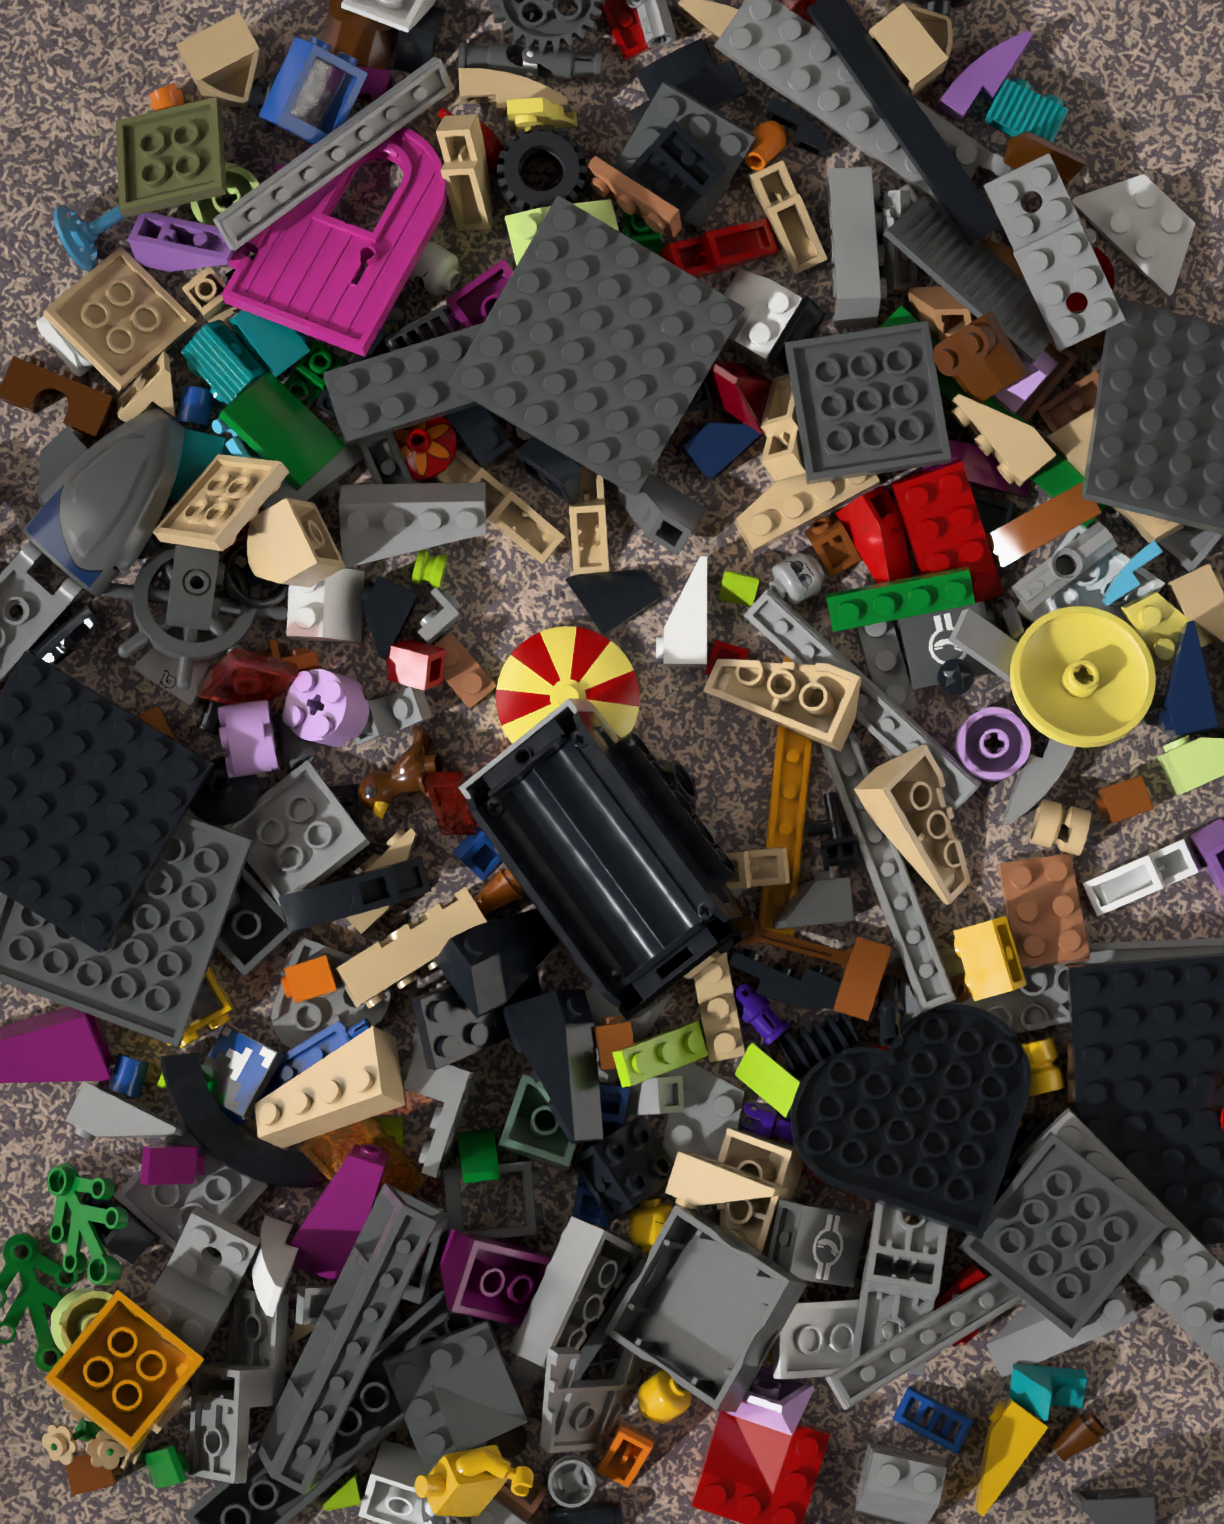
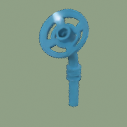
[54,205,127,272]

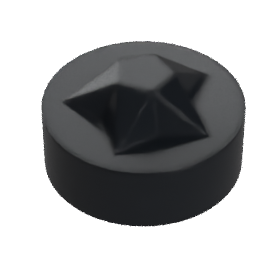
[937,659,974,696]

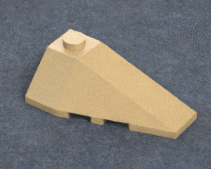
[854,745,971,904]

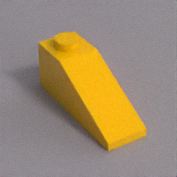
[974,1398,1048,1517]

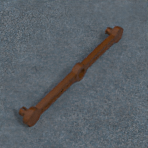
[735,919,972,1003]

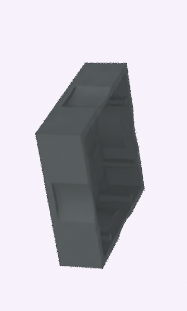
[604,1205,807,1412]

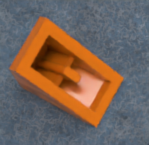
[596,1421,655,1488]

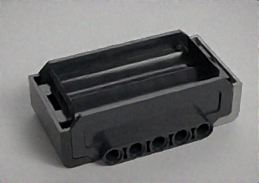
[458,698,755,1021]

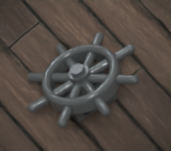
[102,536,288,691]

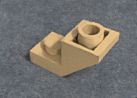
[182,267,242,342]

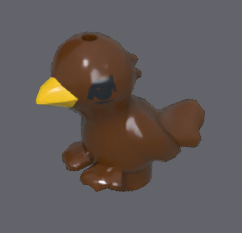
[358,724,443,819]

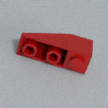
[836,484,912,584]

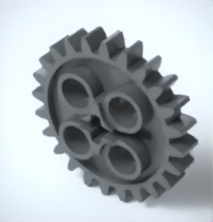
[489,0,604,55]

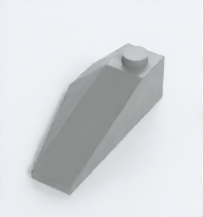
[986,1282,1138,1378]

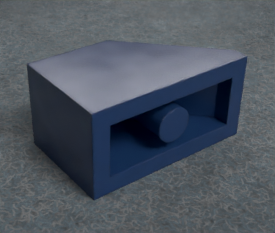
[682,423,764,483]

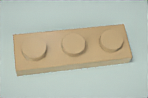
[689,948,745,1062]

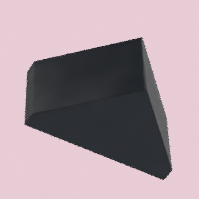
[393,6,446,73]

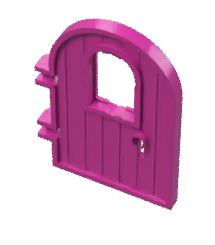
[222,127,447,357]

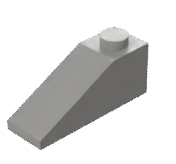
[65,1081,188,1141]

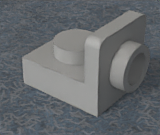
[417,587,461,645]

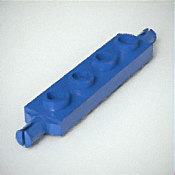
[219,1018,371,1126]

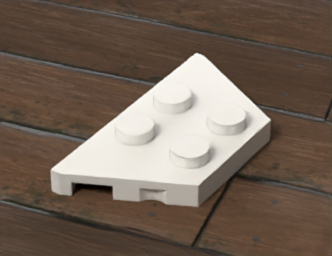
[1072,174,1195,298]

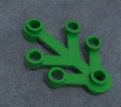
[47,1163,128,1285]
[0,1233,78,1373]

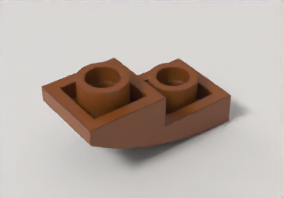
[834,936,892,1021]

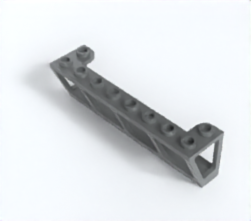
[256,1183,451,1495]

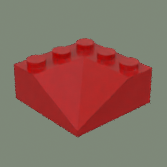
[691,1411,831,1524]

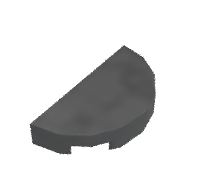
[992,592,1025,642]

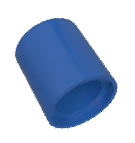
[177,386,213,428]
[108,1053,150,1098]

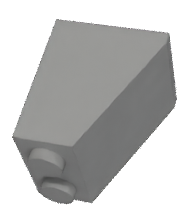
[853,1441,947,1524]

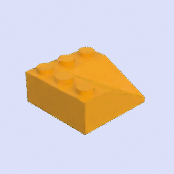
[45,1290,205,1453]

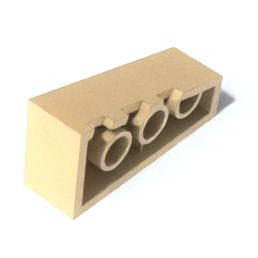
[1046,407,1184,543]
[735,473,880,555]
[334,887,487,1009]
[254,1026,405,1148]

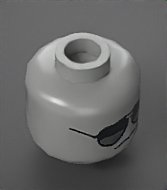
[769,552,825,606]

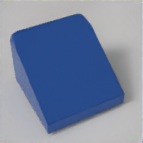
[452,827,502,881]

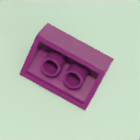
[440,1229,553,1327]

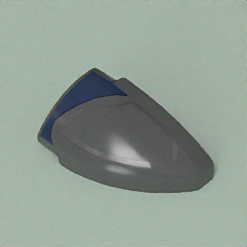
[22,408,185,597]

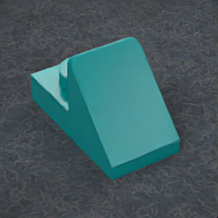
[1009,1363,1087,1421]

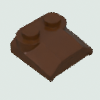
[321,0,398,70]
[933,311,1029,403]

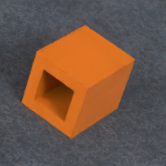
[281,955,339,1003]

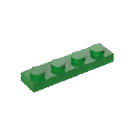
[826,566,975,632]

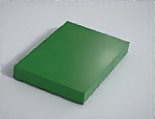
[219,371,345,492]

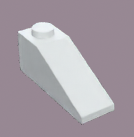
[656,556,707,667]

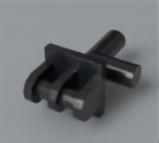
[806,792,860,871]

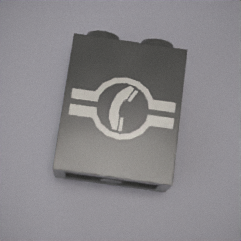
[896,601,996,692]
[768,1199,868,1288]

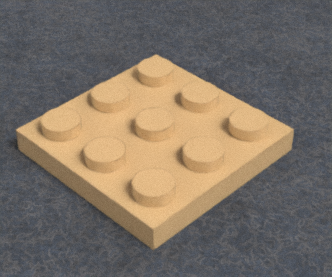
[43,246,197,391]
[153,454,289,551]

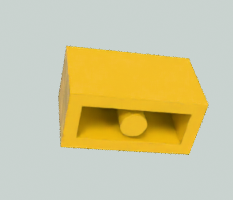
[953,915,1027,1001]

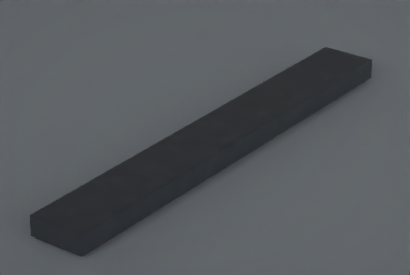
[806,0,1001,246]

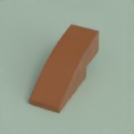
[986,481,1102,568]

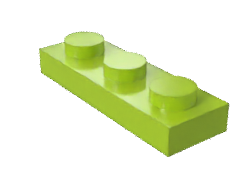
[612,1021,709,1087]

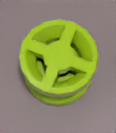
[411,549,448,590]

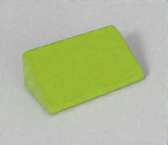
[734,1042,800,1119]

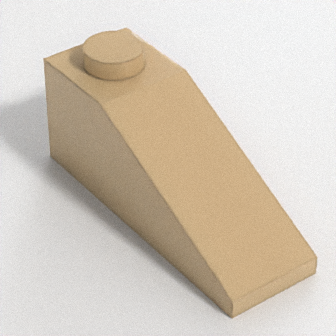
[665,1151,788,1209]

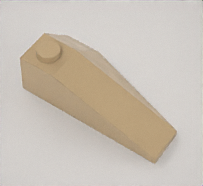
[703,659,862,752]
[717,1128,804,1257]

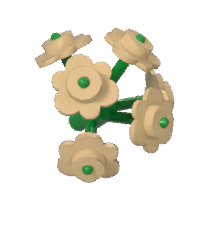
[42,1398,146,1470]

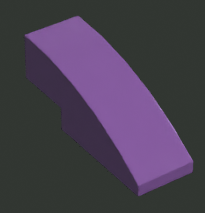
[937,30,1033,123]

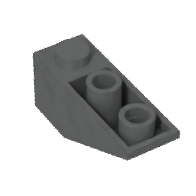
[603,473,708,555]

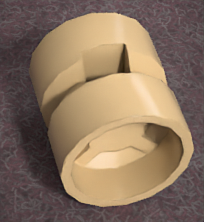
[1030,798,1091,856]

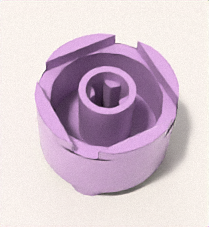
[282,669,369,747]
[218,700,280,778]
[954,707,1031,782]

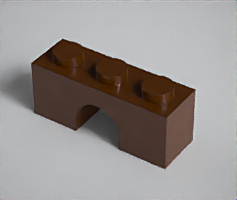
[0,355,117,440]

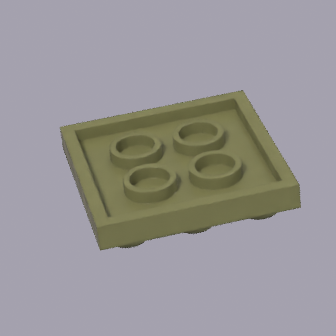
[116,97,227,218]

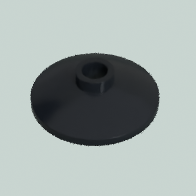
[191,756,260,825]

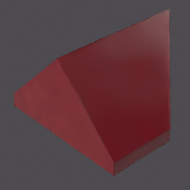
[708,361,773,435]

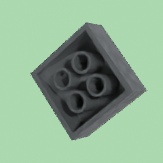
[383,1319,529,1468]

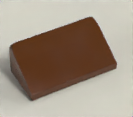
[1003,131,1086,186]

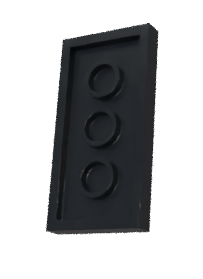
[411,968,542,1070]

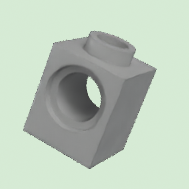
[627,1075,684,1115]

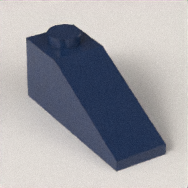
[1159,620,1218,740]

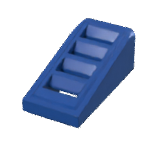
[892,1386,976,1454]

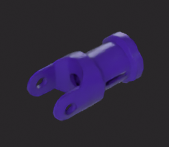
[733,984,790,1046]
[739,1101,795,1146]

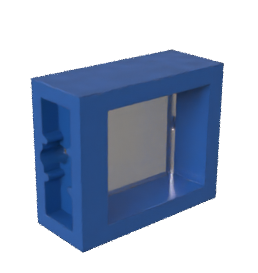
[259,36,368,144]

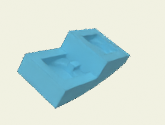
[1101,540,1162,608]

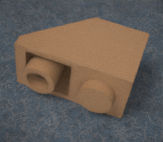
[908,287,978,340]

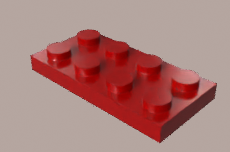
[891,458,1004,603]

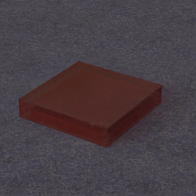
[197,648,298,705]

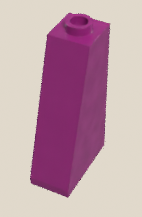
[0,1007,114,1083]
[287,1144,390,1281]

